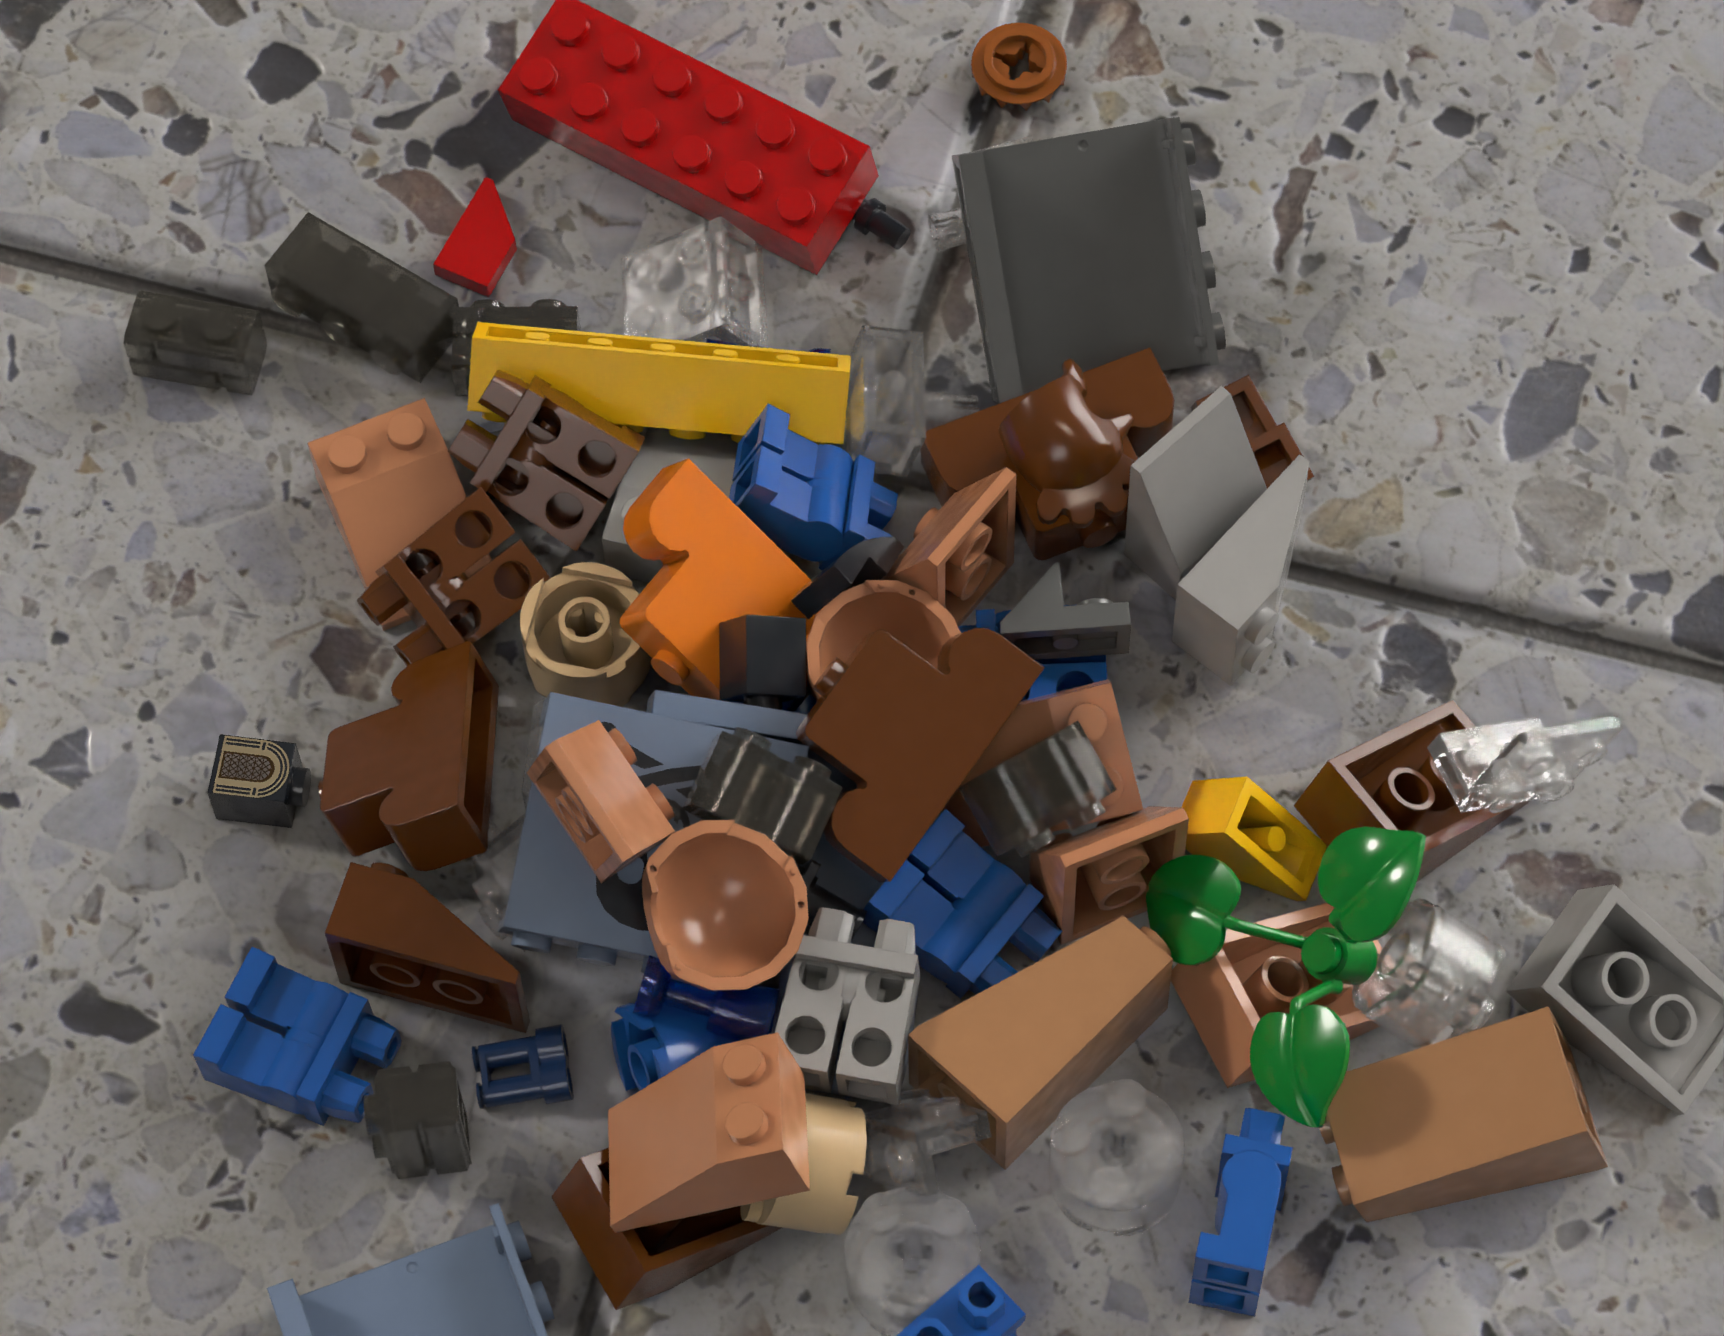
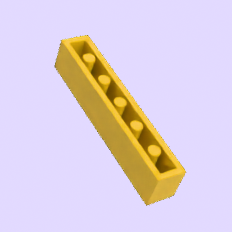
[467,322,851,445]

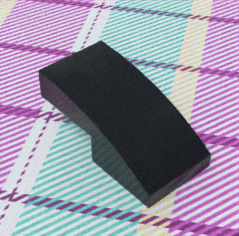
[791,537,904,619]

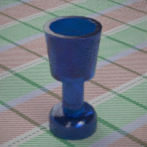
[633,955,780,1042]

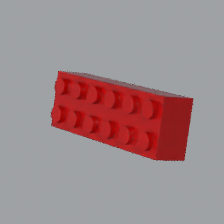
[498,0,879,275]

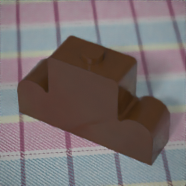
[920,347,1175,561]
[796,628,1044,883]
[318,641,499,872]

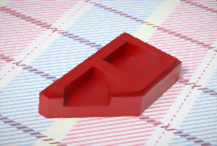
[433,177,517,297]

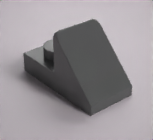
[1000,563,1131,660]

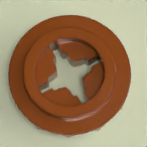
[971,23,1067,111]

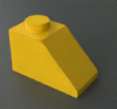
[1182,776,1327,901]

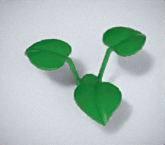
[1146,827,1426,1128]

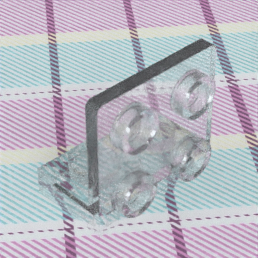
[621,216,769,348]
[1427,716,1623,813]

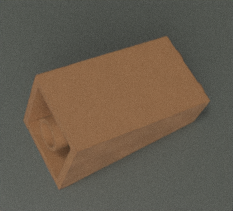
[908,916,1173,1170]
[1319,1006,1608,1222]

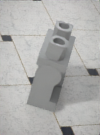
[775,907,920,1105]

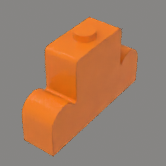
[619,458,826,701]

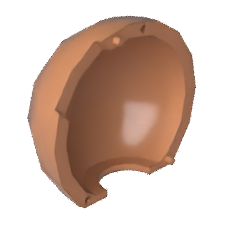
[806,580,961,701]
[642,820,809,991]

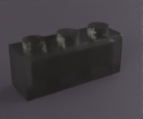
[264,212,463,383]

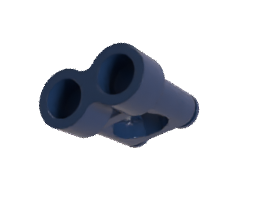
[472,1024,574,1109]

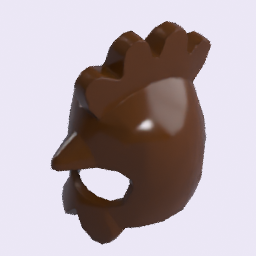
[998,358,1135,528]

